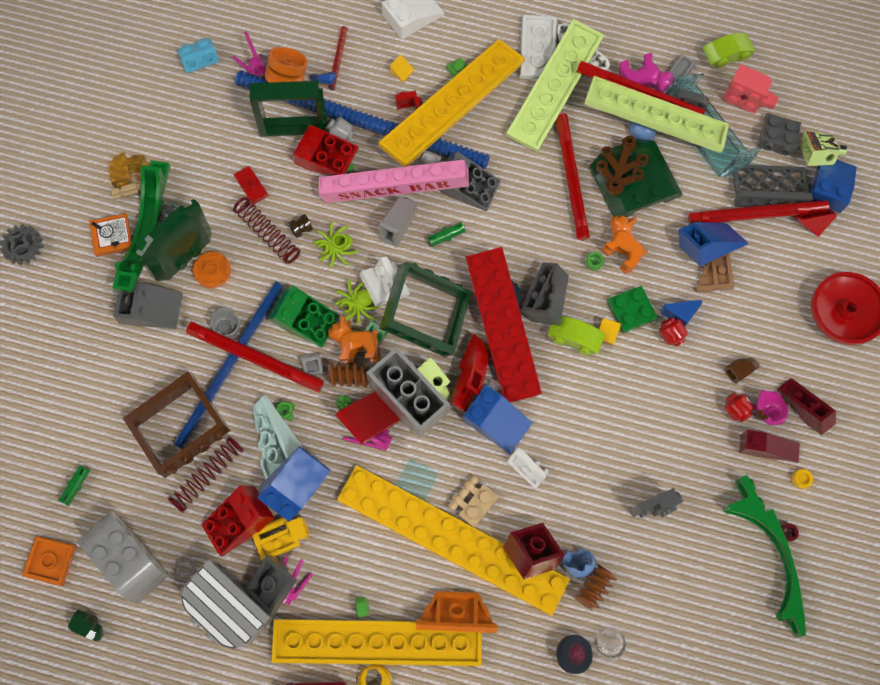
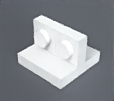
[360,256,410,307]

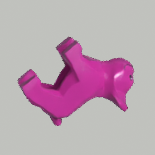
[619,53,675,93]

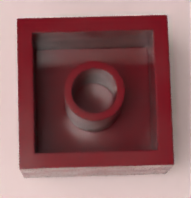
[503,522,565,580]

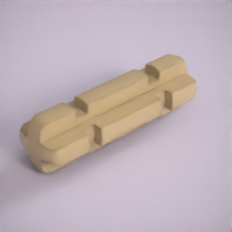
[111,181,141,200]

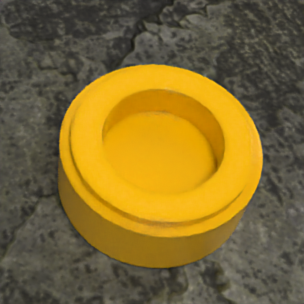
[792,469,814,489]

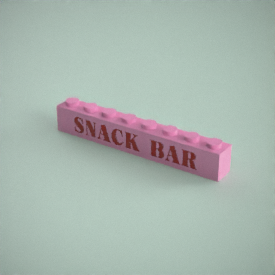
[319,160,469,203]

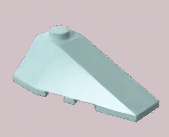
[253,396,302,479]

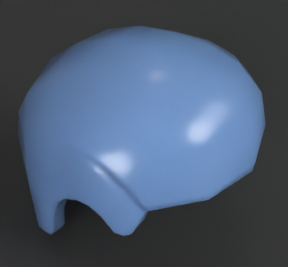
[629,121,657,140]
[562,548,596,578]

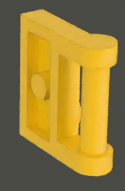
[252,517,301,560]

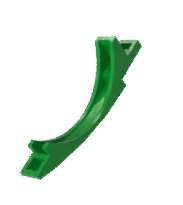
[112,160,171,292]
[723,475,806,638]

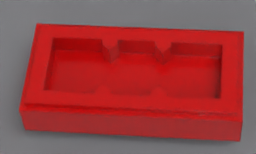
[233,166,268,205]

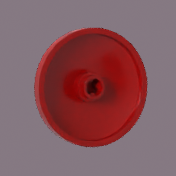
[811,272,880,346]

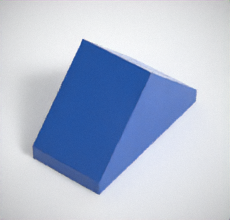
[660,299,702,326]

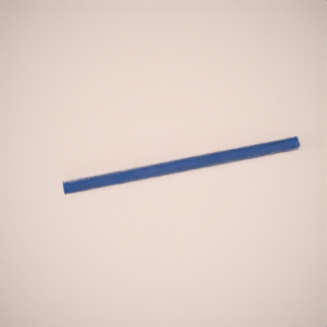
[173,281,284,449]

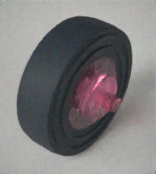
[556,635,593,674]

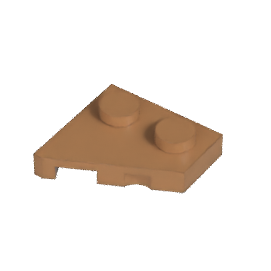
[696,253,734,292]

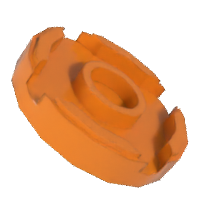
[192,251,231,288]

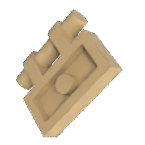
[448,476,499,528]

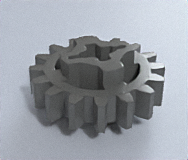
[0,224,44,265]

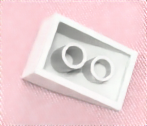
[382,0,444,40]

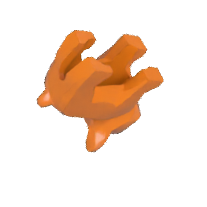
[601,215,648,274]
[328,316,381,364]

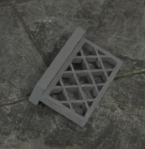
[732,164,813,207]

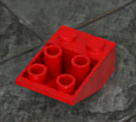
[293,125,359,176]
[201,485,275,557]

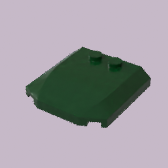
[589,139,683,217]
[136,199,212,282]

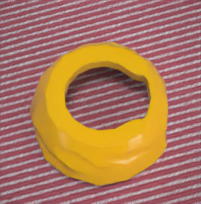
[357,665,392,685]

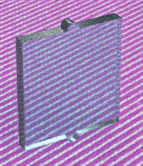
[396,459,439,501]

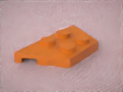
[416,591,497,633]

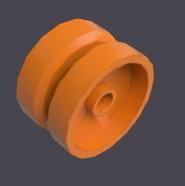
[264,47,308,82]

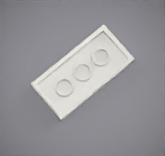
[520,15,557,80]

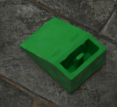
[268,285,340,348]

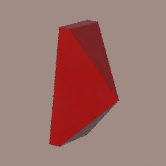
[793,208,837,237]

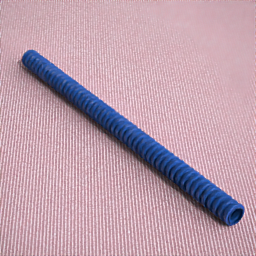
[235,70,490,169]

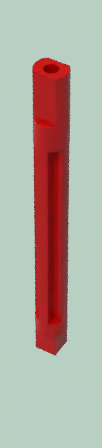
[576,60,705,115]
[556,113,590,241]
[688,200,829,224]
[186,321,324,393]

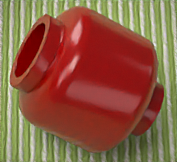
[659,317,688,347]
[724,393,754,422]

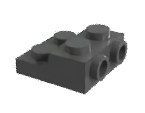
[757,113,801,156]
[630,488,683,518]
[244,555,297,615]

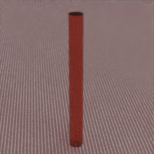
[328,26,348,90]

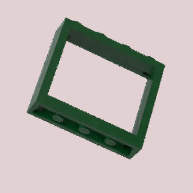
[250,81,328,137]
[379,262,472,357]

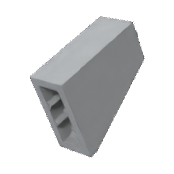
[380,196,417,247]

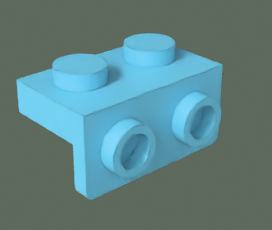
[177,38,219,73]

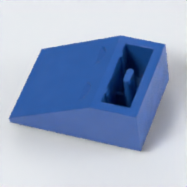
[678,222,748,266]

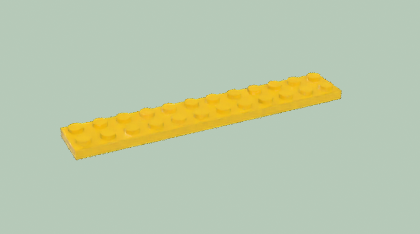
[337,465,570,616]

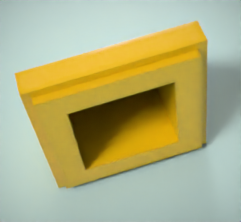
[390,55,414,83]
[599,318,621,345]
[287,517,311,541]

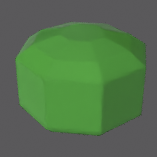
[585,251,605,271]
[355,597,369,618]

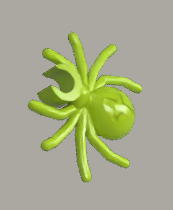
[313,221,358,268]
[335,279,382,326]

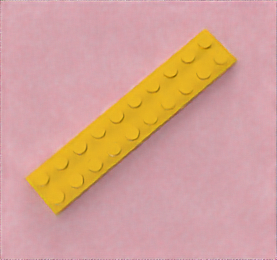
[378,39,525,167]
[271,619,482,666]

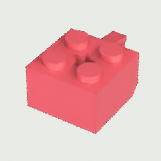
[723,64,779,114]

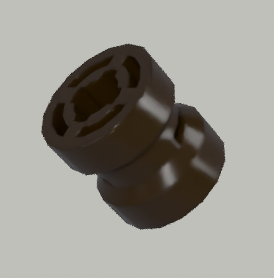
[288,214,313,238]

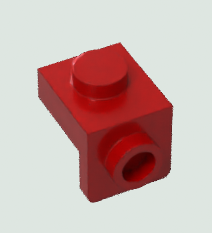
[395,90,422,110]

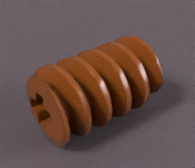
[329,362,369,388]
[574,565,617,611]

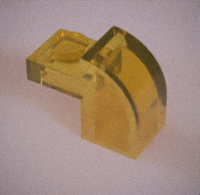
[109,152,149,189]

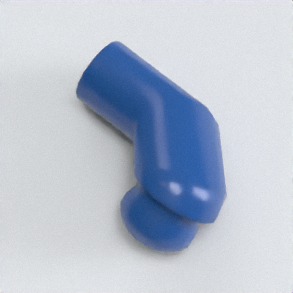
[310,72,336,85]

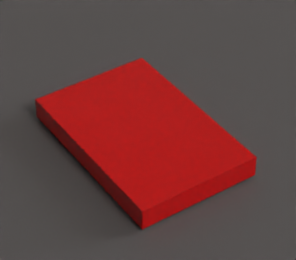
[335,392,400,445]

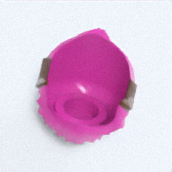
[755,390,789,425]

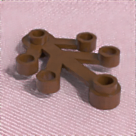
[596,136,648,196]

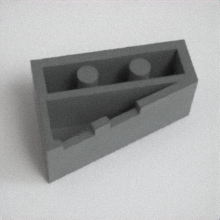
[520,262,569,325]

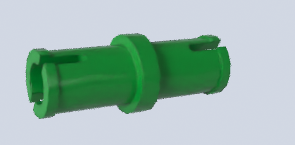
[427,222,466,247]
[57,465,90,506]

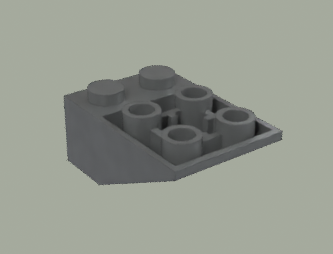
[439,151,501,211]
[113,282,183,329]

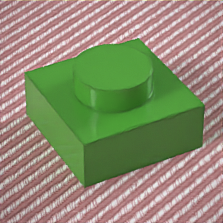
[446,58,468,78]

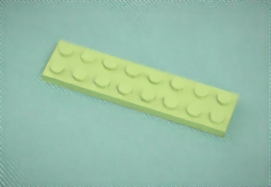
[506,19,604,152]
[584,76,729,153]

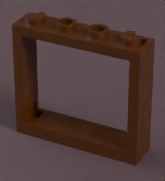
[123,371,231,478]

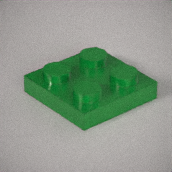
[607,285,658,334]

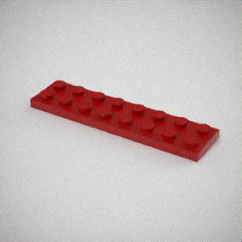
[465,247,542,403]

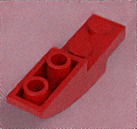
[448,334,488,412]

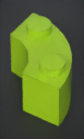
[703,33,756,68]
[547,316,605,356]

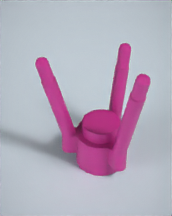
[232,31,266,76]
[343,430,392,451]
[283,556,313,605]

